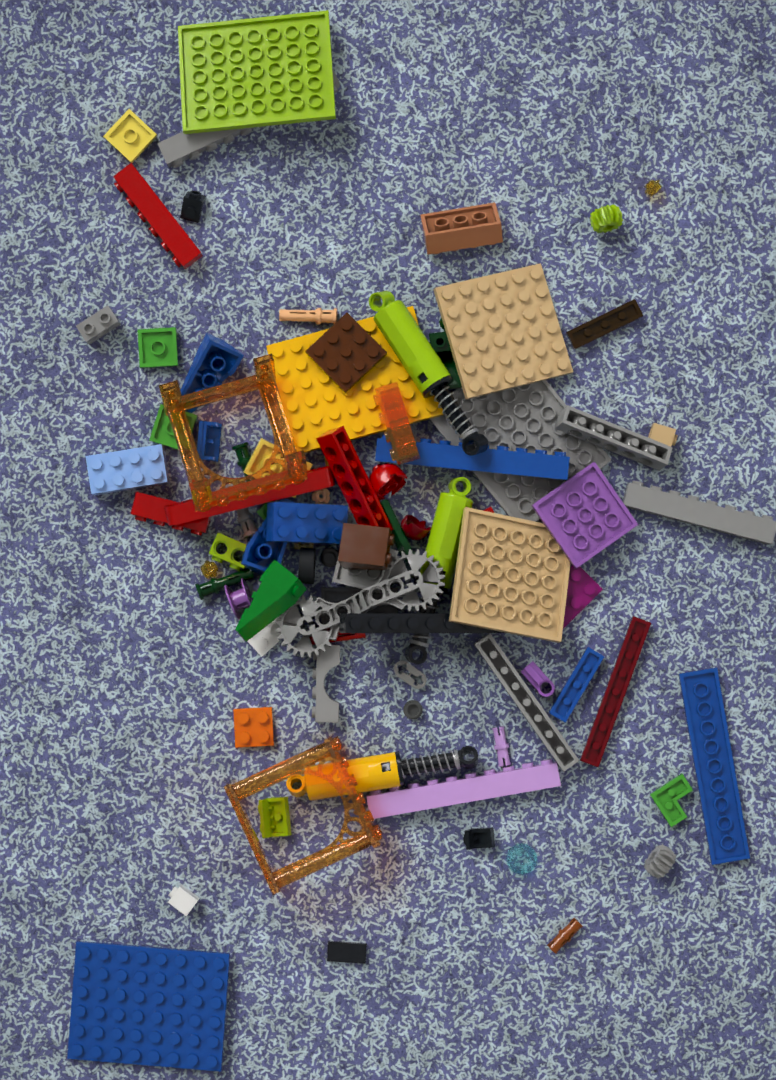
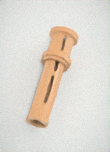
[279,308,337,325]

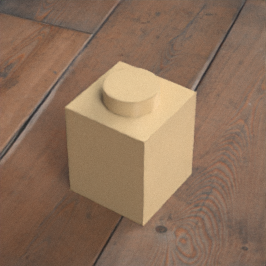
[648,423,678,447]

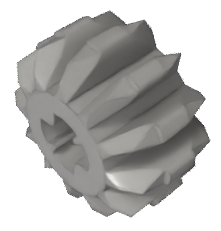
[644,844,676,879]

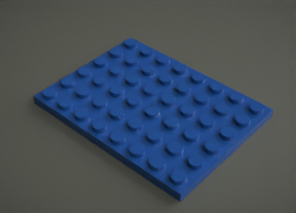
[67,941,230,1072]

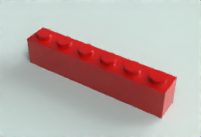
[113,163,203,269]

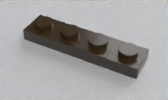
[566,299,643,350]

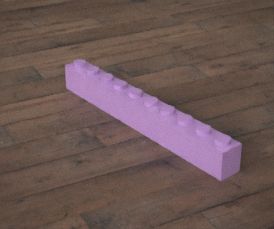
[366,759,561,819]

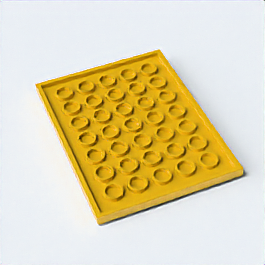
[266,306,444,455]

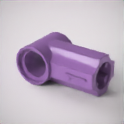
[521,661,555,697]

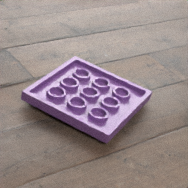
[531,462,638,569]

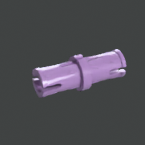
[492,726,511,767]

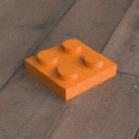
[233,707,274,748]

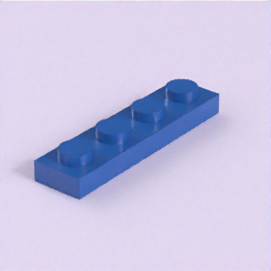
[548,647,604,723]

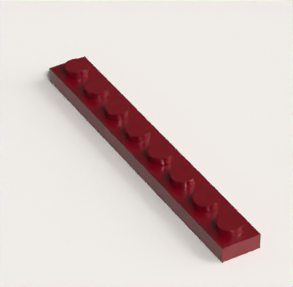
[580,616,651,767]

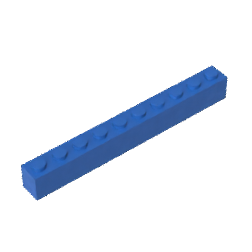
[375,435,570,480]

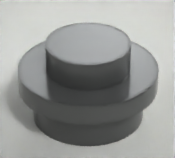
[403,700,423,719]

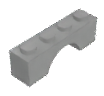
[312,645,340,723]

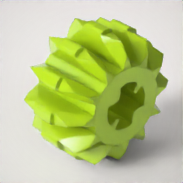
[590,205,623,233]

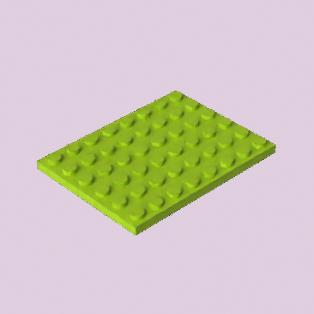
[178,10,336,134]

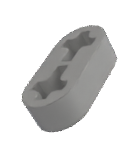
[394,660,426,689]

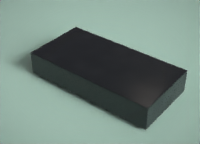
[327,941,367,964]

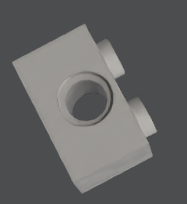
[76,305,121,345]

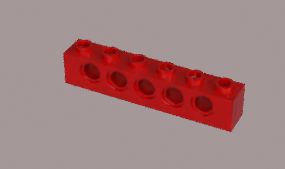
[316,426,393,530]

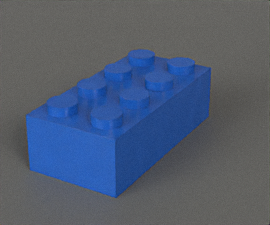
[266,502,348,545]

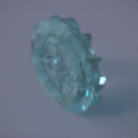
[506,843,537,875]

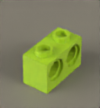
[209,533,246,571]

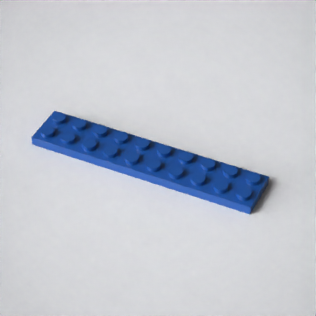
[678,667,750,865]

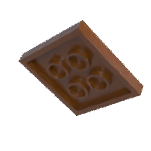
[305,313,387,393]

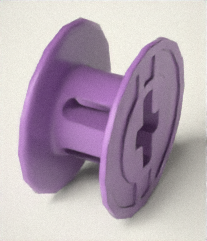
[224,578,253,621]

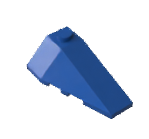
[174,333,244,413]
[241,498,296,575]

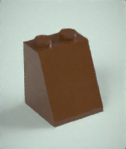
[338,523,395,570]

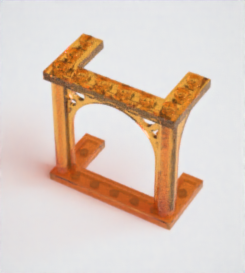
[158,353,307,512]
[224,734,383,895]

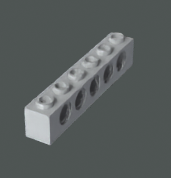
[555,405,673,471]

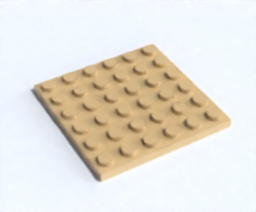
[433,263,573,400]
[449,507,571,643]

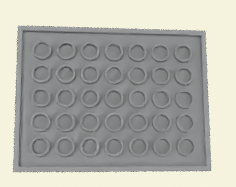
[429,380,611,522]

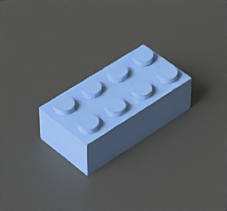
[85,444,170,495]

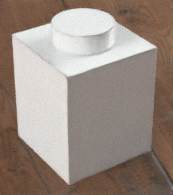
[168,884,200,916]

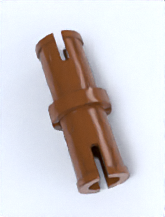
[547,918,583,954]

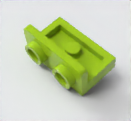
[258,796,292,839]

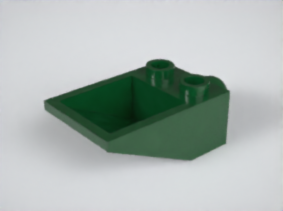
[429,318,462,389]

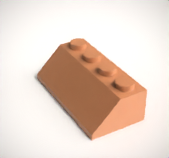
[420,202,503,255]

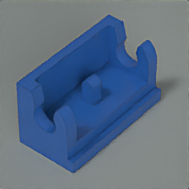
[196,421,222,462]

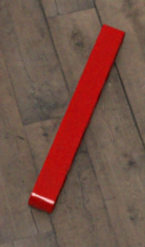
[164,466,336,526]

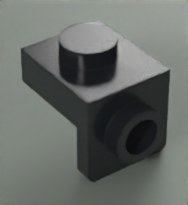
[180,191,206,223]
[463,827,495,850]

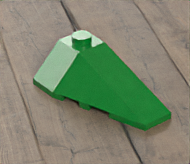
[235,560,306,642]

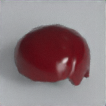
[401,515,431,541]

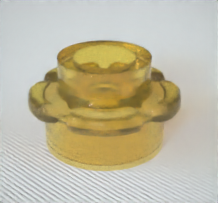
[644,179,662,197]
[200,560,218,579]

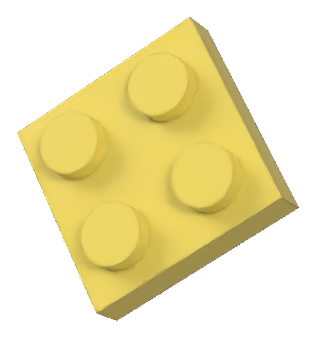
[103,109,157,163]

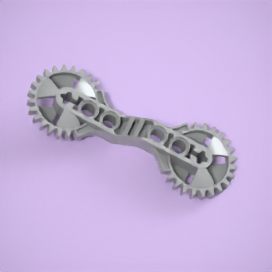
[275,549,445,658]

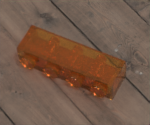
[373,382,420,465]

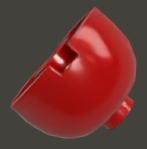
[369,463,407,500]

